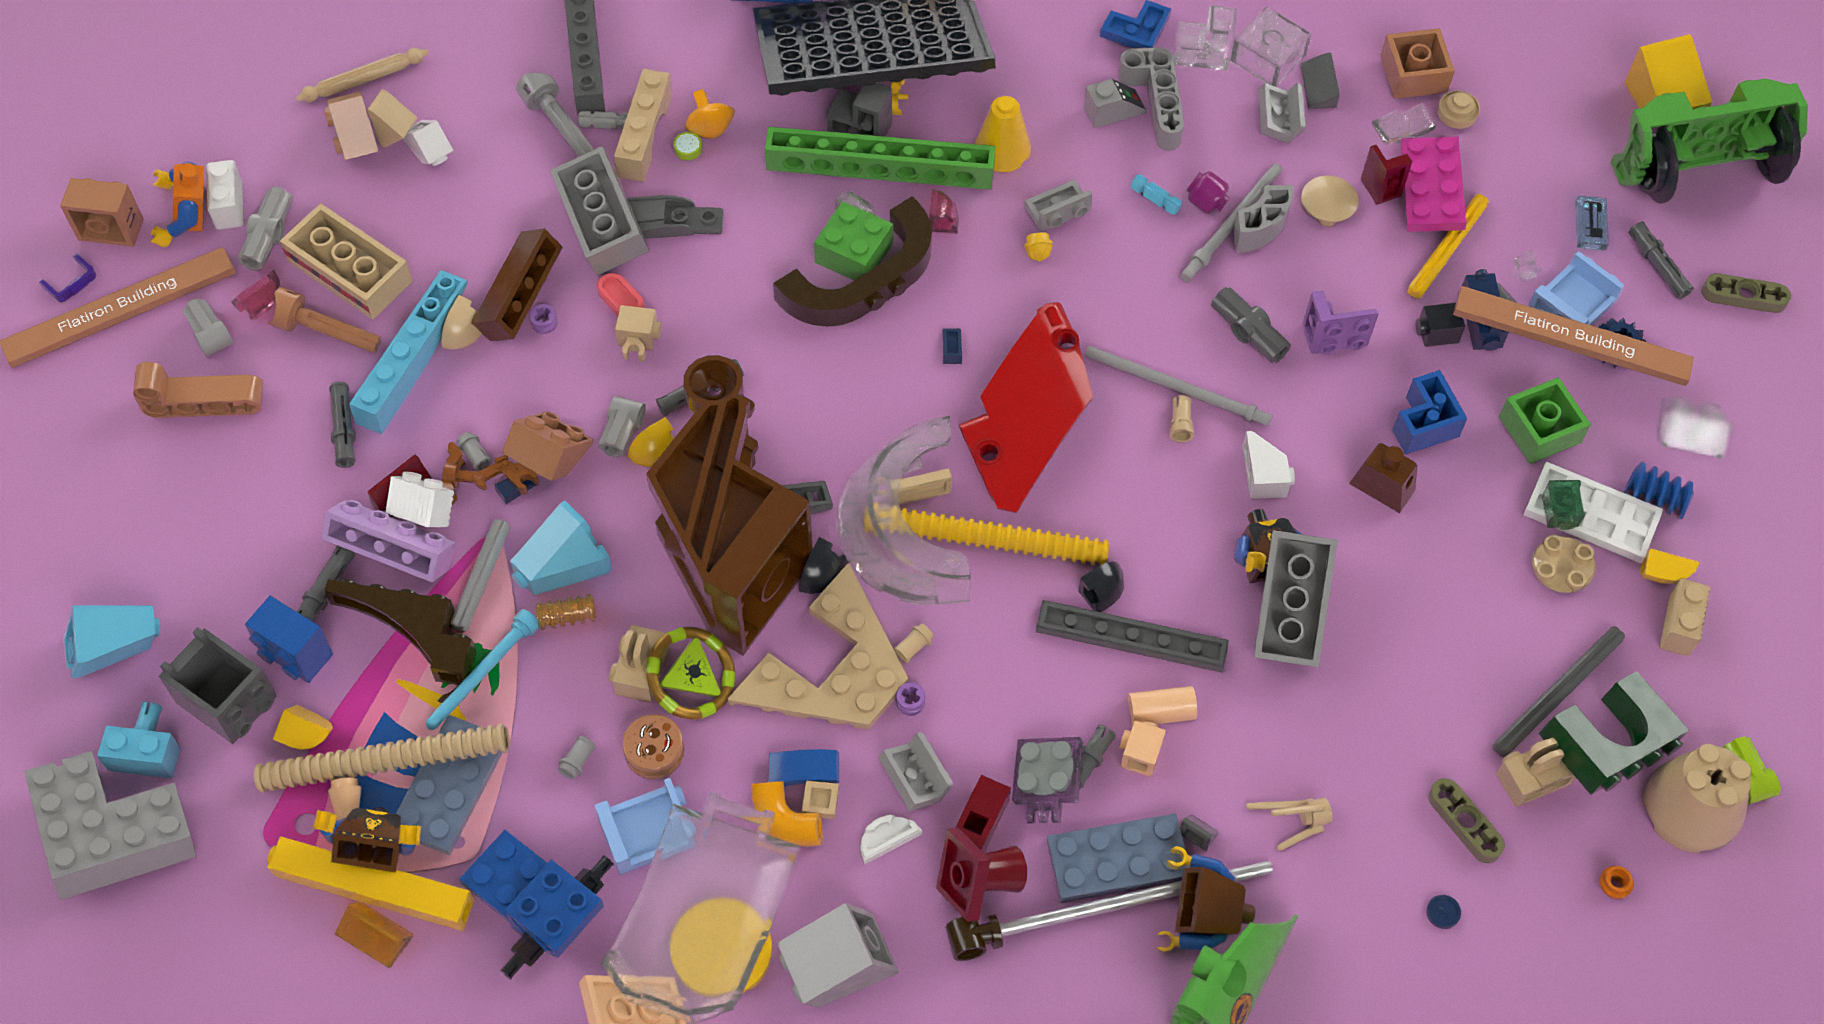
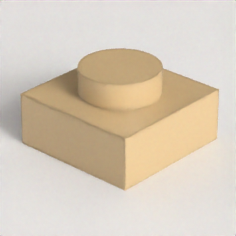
[802,781,839,819]

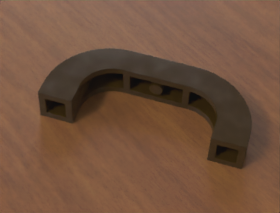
[773,196,932,326]

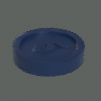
[1426,895,1461,929]

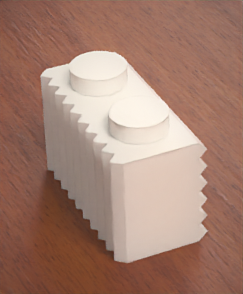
[206,160,245,229]
[386,472,455,527]

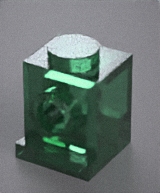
[1542,480,1585,530]

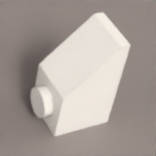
[402,120,454,166]
[1242,431,1295,499]

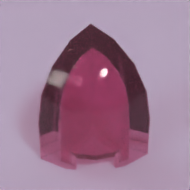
[930,189,959,234]
[231,270,280,320]

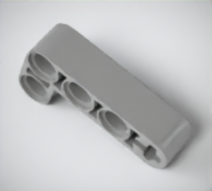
[1118,47,1184,151]

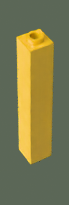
[267,836,475,931]

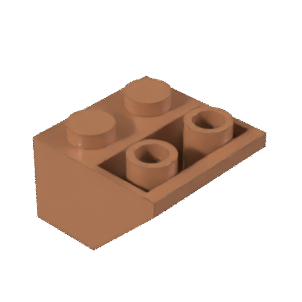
[502,411,594,481]

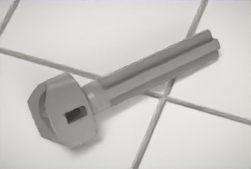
[516,73,594,157]

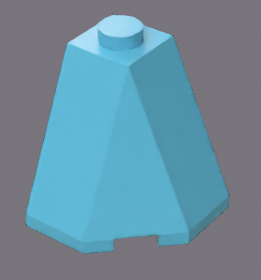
[510,500,612,596]
[64,605,160,678]

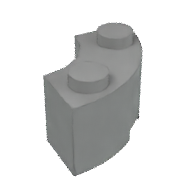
[1234,185,1293,253]

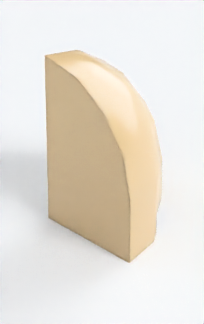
[441,295,482,350]

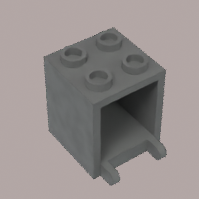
[159,627,277,744]

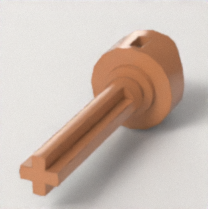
[267,287,382,353]

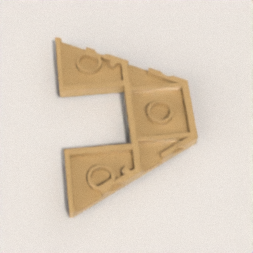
[728,564,908,730]

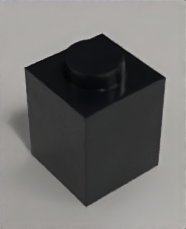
[1416,303,1465,347]

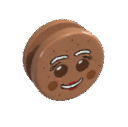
[622,714,685,779]

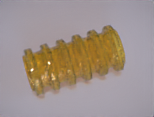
[535,594,596,630]

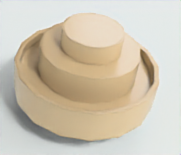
[1437,90,1480,129]

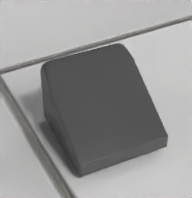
[1180,815,1219,851]

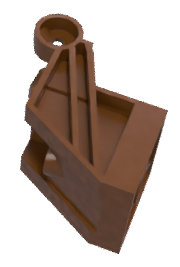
[646,355,813,656]

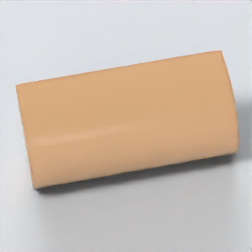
[1127,686,1197,727]

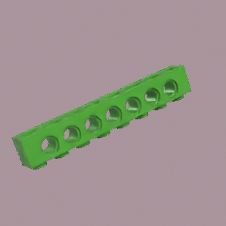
[765,127,995,190]

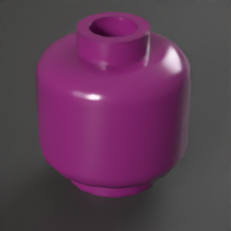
[1186,171,1230,214]

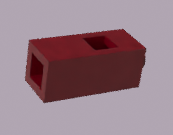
[955,774,1011,853]

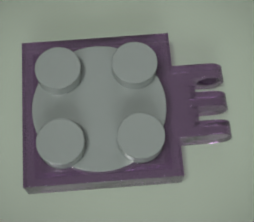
[1012,737,1084,824]

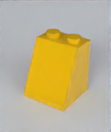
[1624,34,1712,109]

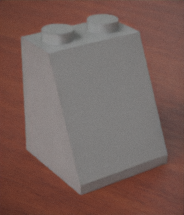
[778,903,899,1008]

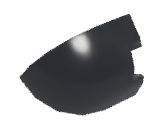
[799,537,848,594]
[1078,561,1124,612]

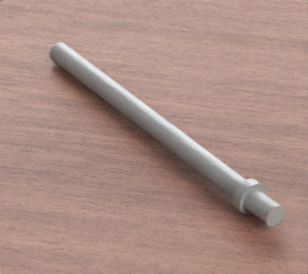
[1085,346,1273,426]

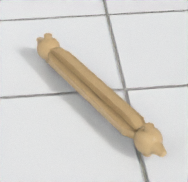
[296,48,429,103]

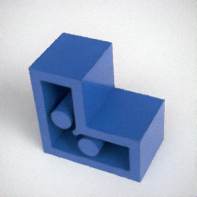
[1392,370,1467,455]

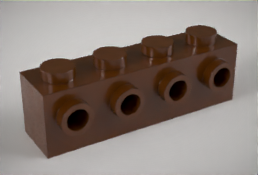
[472,228,563,341]

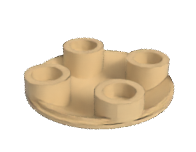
[1300,175,1358,227]
[1532,535,1596,593]

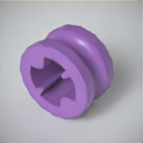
[530,304,558,334]
[896,682,925,715]

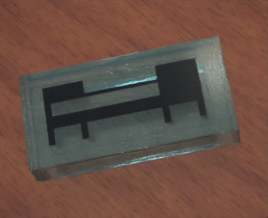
[1576,196,1609,250]

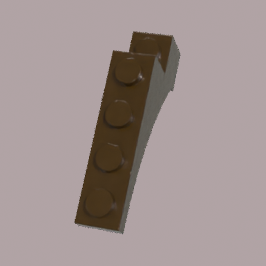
[324,579,477,685]

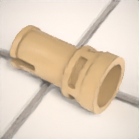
[1169,395,1194,442]

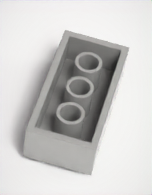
[550,146,649,276]
[1254,530,1338,667]

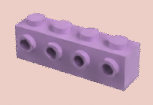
[321,499,456,582]

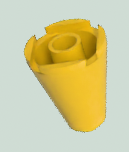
[975,96,1031,172]

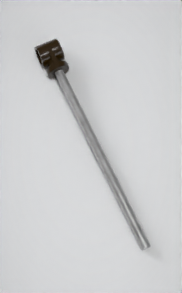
[945,860,1273,961]

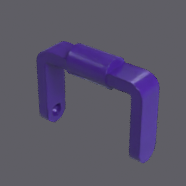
[39,254,96,302]

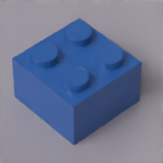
[244,595,334,683]

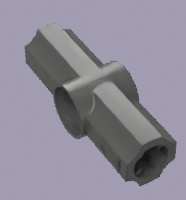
[1211,287,1291,363]

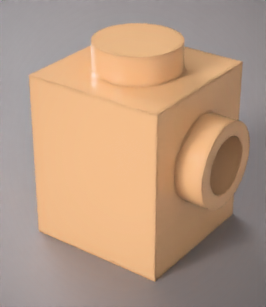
[1119,720,1166,777]

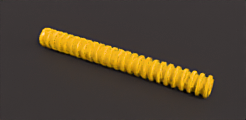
[869,503,1110,566]

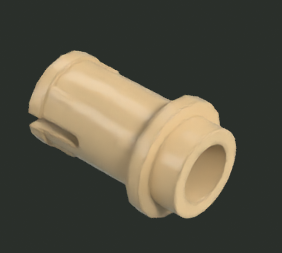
[894,623,934,663]

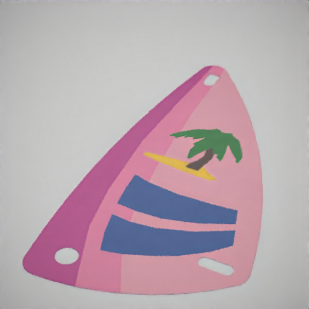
[263,537,518,872]

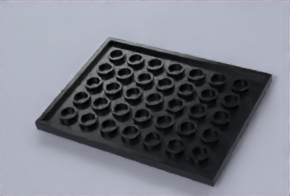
[753,0,996,96]

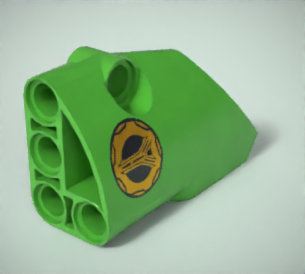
[1170,914,1299,1024]

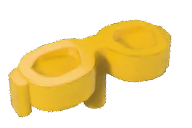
[891,79,908,115]

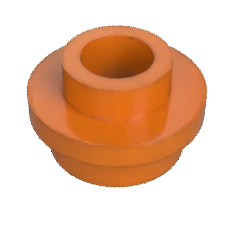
[1599,866,1634,899]

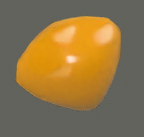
[684,89,735,139]

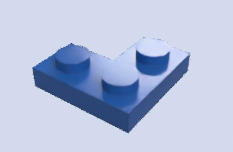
[1100,0,1171,49]

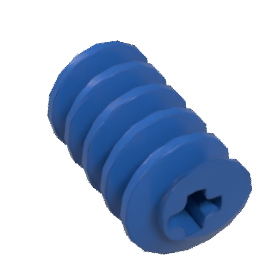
[1623,461,1694,519]

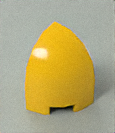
[627,417,674,467]
[1640,548,1700,584]
[273,705,333,750]

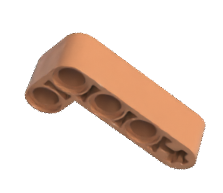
[133,362,263,418]

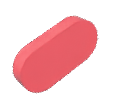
[597,273,645,316]

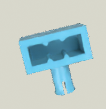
[97,702,181,779]

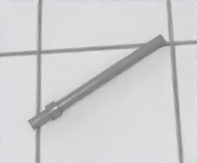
[1180,163,1282,282]

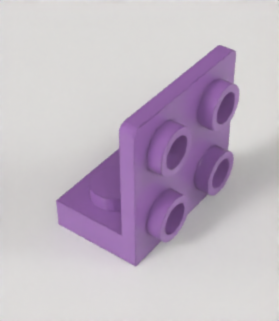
[1302,290,1379,354]

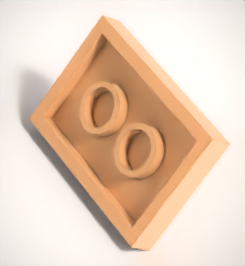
[579,975,687,1024]

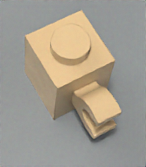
[615,305,662,362]

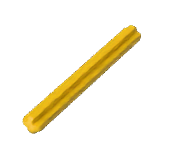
[1407,194,1489,299]

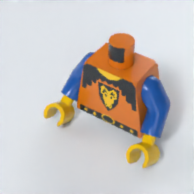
[151,162,204,248]

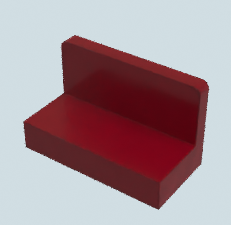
[1361,144,1412,205]

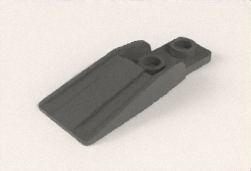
[627,195,724,238]

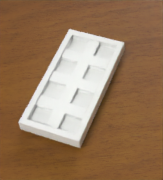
[1523,462,1663,564]

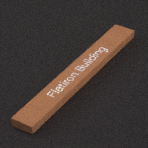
[0,247,236,368]
[1453,286,1694,386]

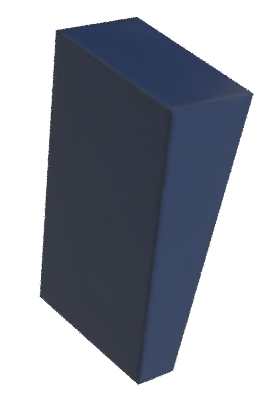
[943,329,962,364]
[494,479,538,504]

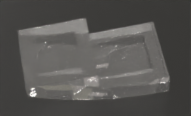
[1372,103,1436,145]

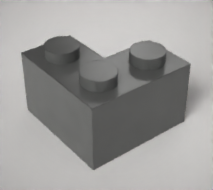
[827,83,892,137]

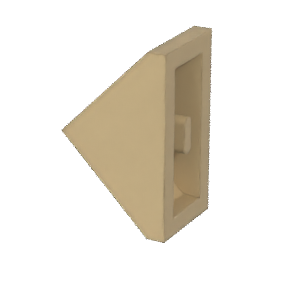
[368,89,418,148]

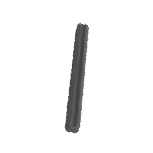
[1492,626,1625,757]

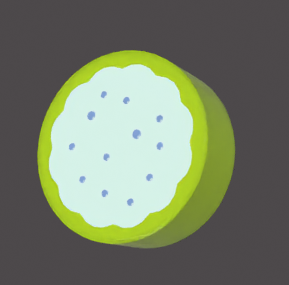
[673,132,702,161]

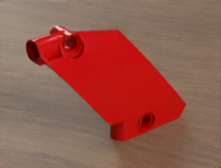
[959,302,1093,513]

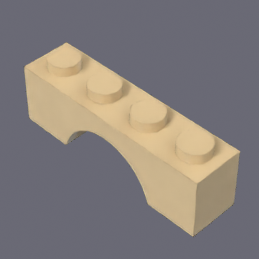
[614,69,673,182]

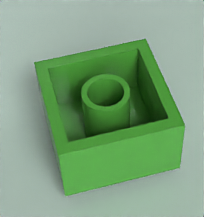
[814,201,893,280]
[1499,377,1591,464]

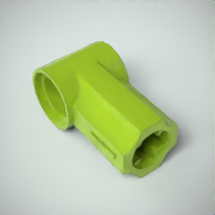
[1723,736,1781,805]

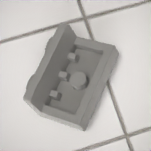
[1258,83,1306,143]
[1024,179,1093,232]
[878,732,953,811]

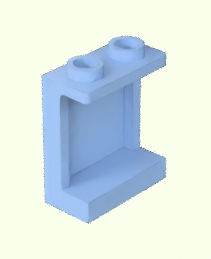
[1529,252,1624,326]
[595,778,698,875]

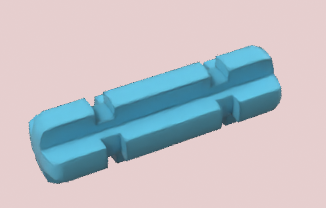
[1131,174,1182,215]

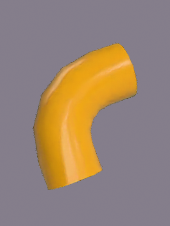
[751,781,823,847]

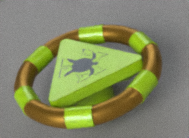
[646,627,736,720]

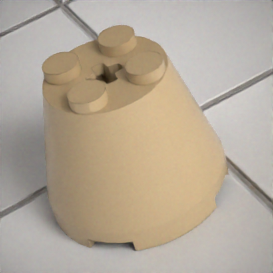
[1643,744,1751,853]

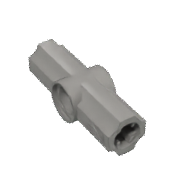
[238,186,293,271]

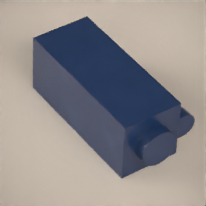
[1462,269,1509,351]

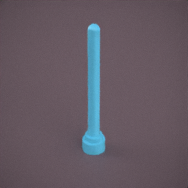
[426,609,541,730]

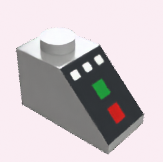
[1083,79,1146,128]

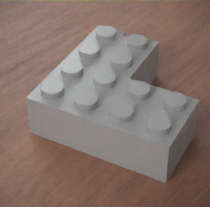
[24,751,197,900]

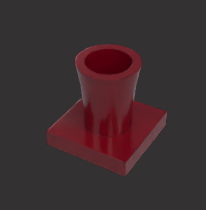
[936,828,1027,922]

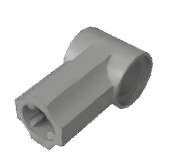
[182,298,234,357]
[598,396,646,458]

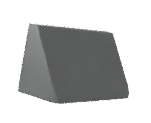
[1301,52,1340,109]

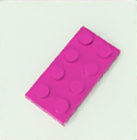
[1401,136,1467,232]

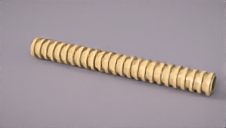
[254,723,510,793]

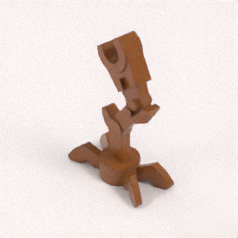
[442,442,539,505]

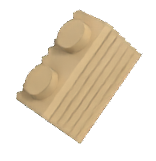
[1660,579,1711,656]

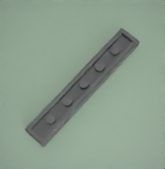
[1036,600,1229,672]

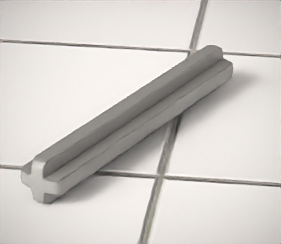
[451,519,510,632]

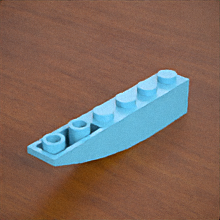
[349,270,468,434]

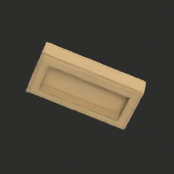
[890,468,952,506]

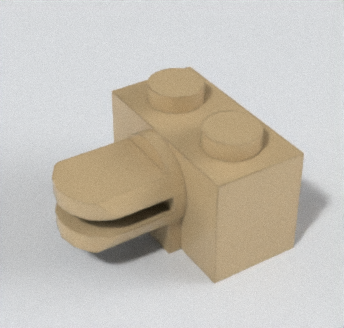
[609,625,670,703]
[1496,738,1576,807]

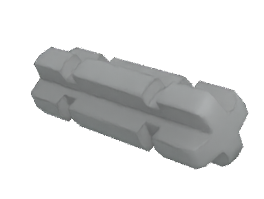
[578,110,628,129]

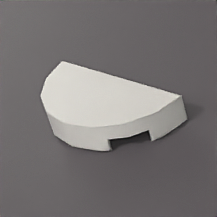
[860,815,922,865]

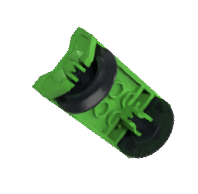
[1610,78,1808,203]

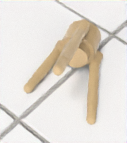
[1246,797,1332,851]

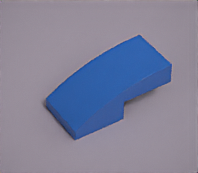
[769,749,839,787]

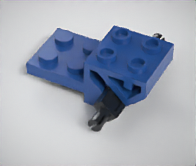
[459,830,614,980]

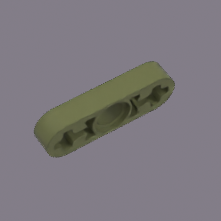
[1701,273,1791,313]
[1428,778,1505,863]

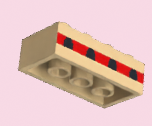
[280,203,413,320]

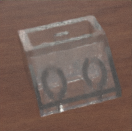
[1657,396,1733,458]

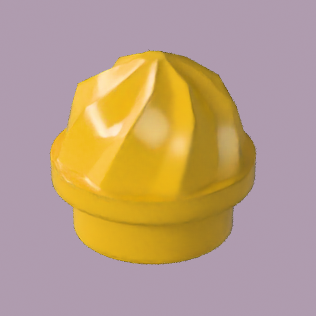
[1024,232,1053,261]

